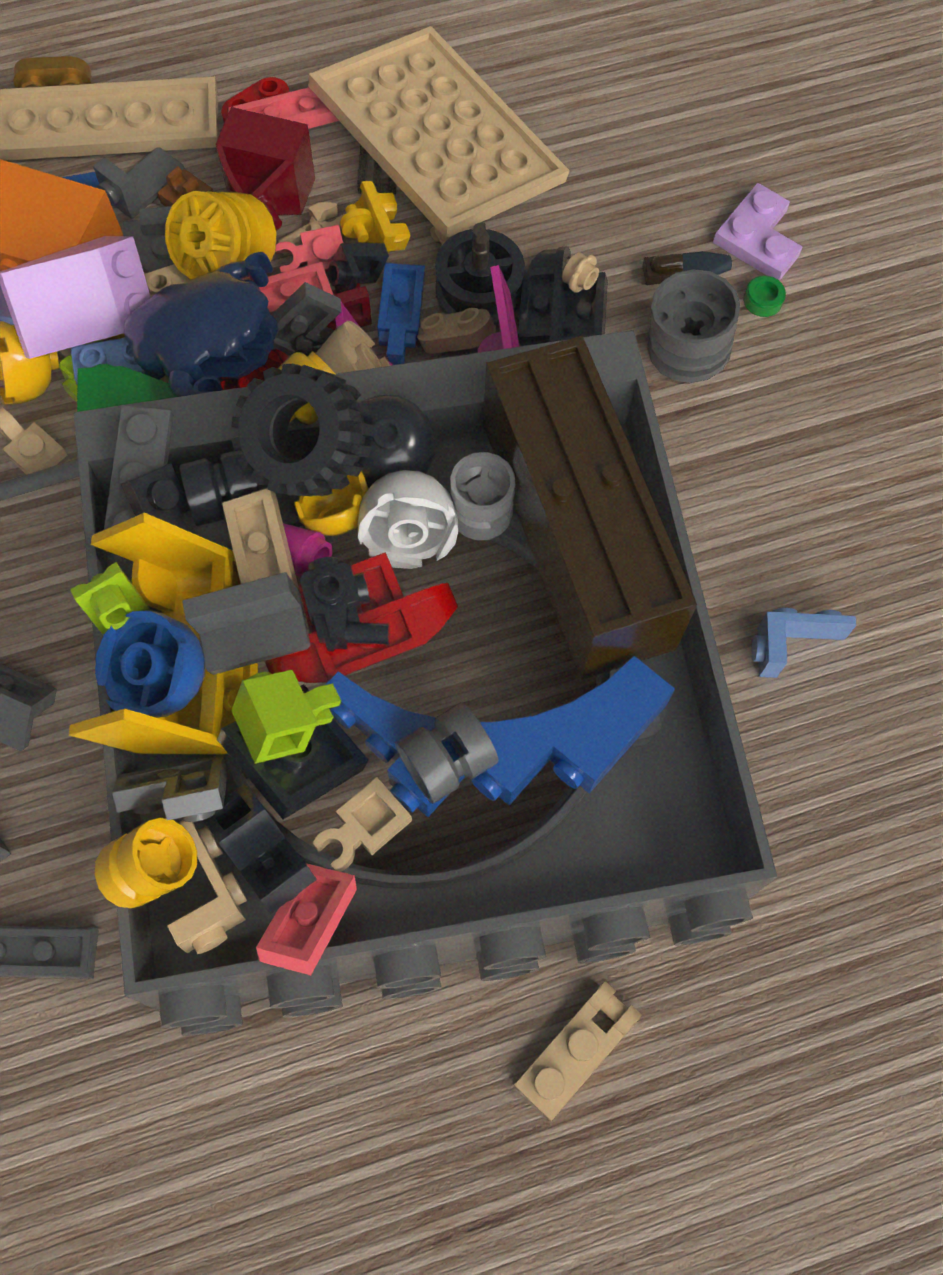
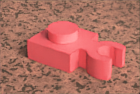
[275,225,343,273]

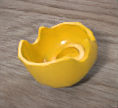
[294,471,368,536]

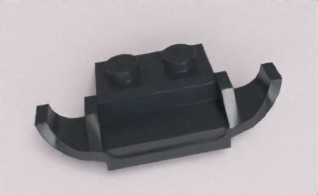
[518,246,608,346]

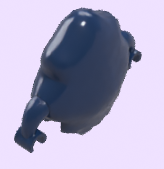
[124,252,278,397]

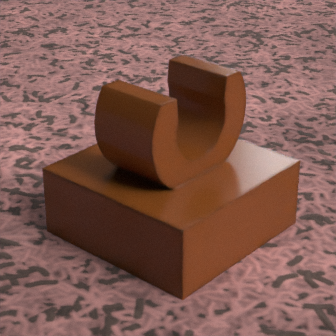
[158,166,213,207]

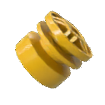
[165,191,276,280]

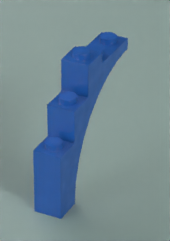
[325,656,675,817]

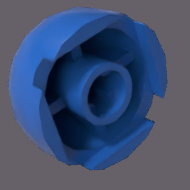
[95,611,205,718]

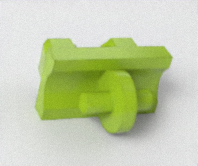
[70,562,151,636]

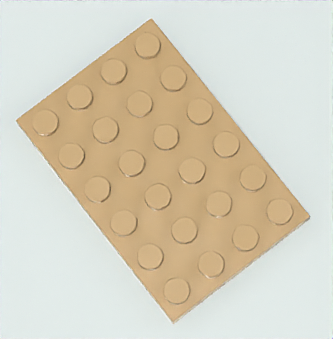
[308,26,569,239]

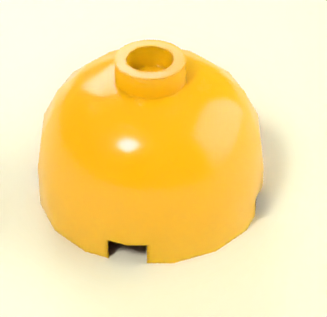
[0,321,59,406]

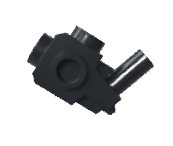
[300,557,390,652]

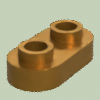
[13,56,91,88]

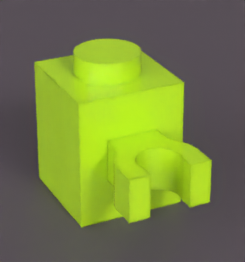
[231,670,341,764]

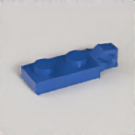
[377,263,425,365]

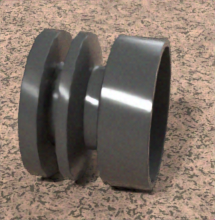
[647,269,740,383]

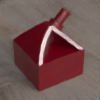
[216,107,315,231]

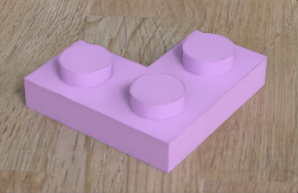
[713,183,802,281]

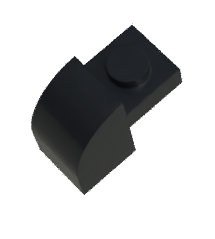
[203,784,317,914]

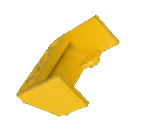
[69,513,258,754]

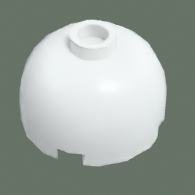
[358,470,459,569]

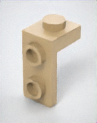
[167,820,247,954]

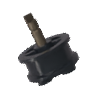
[435,223,525,325]

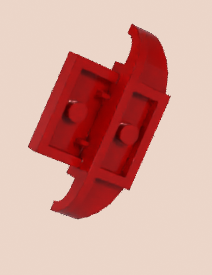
[264,552,458,683]

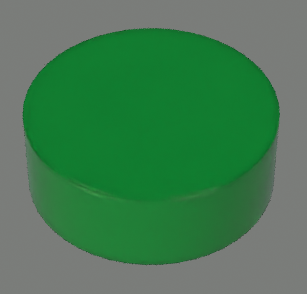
[743,275,786,317]

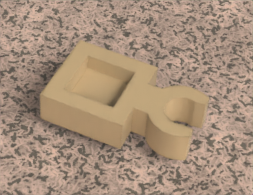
[313,777,412,872]

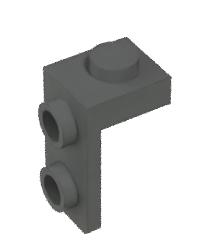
[93,148,185,219]

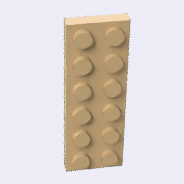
[0,76,219,161]

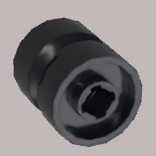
[179,450,260,527]

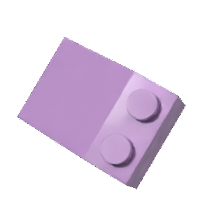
[0,236,151,359]

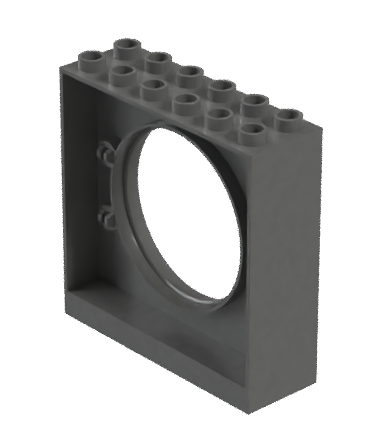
[74,330,777,1036]

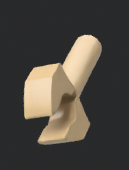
[277,202,345,255]

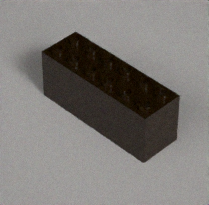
[483,335,697,680]

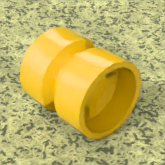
[94,818,197,909]

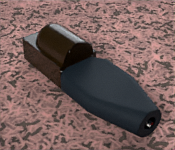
[642,251,732,285]

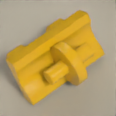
[339,181,410,254]

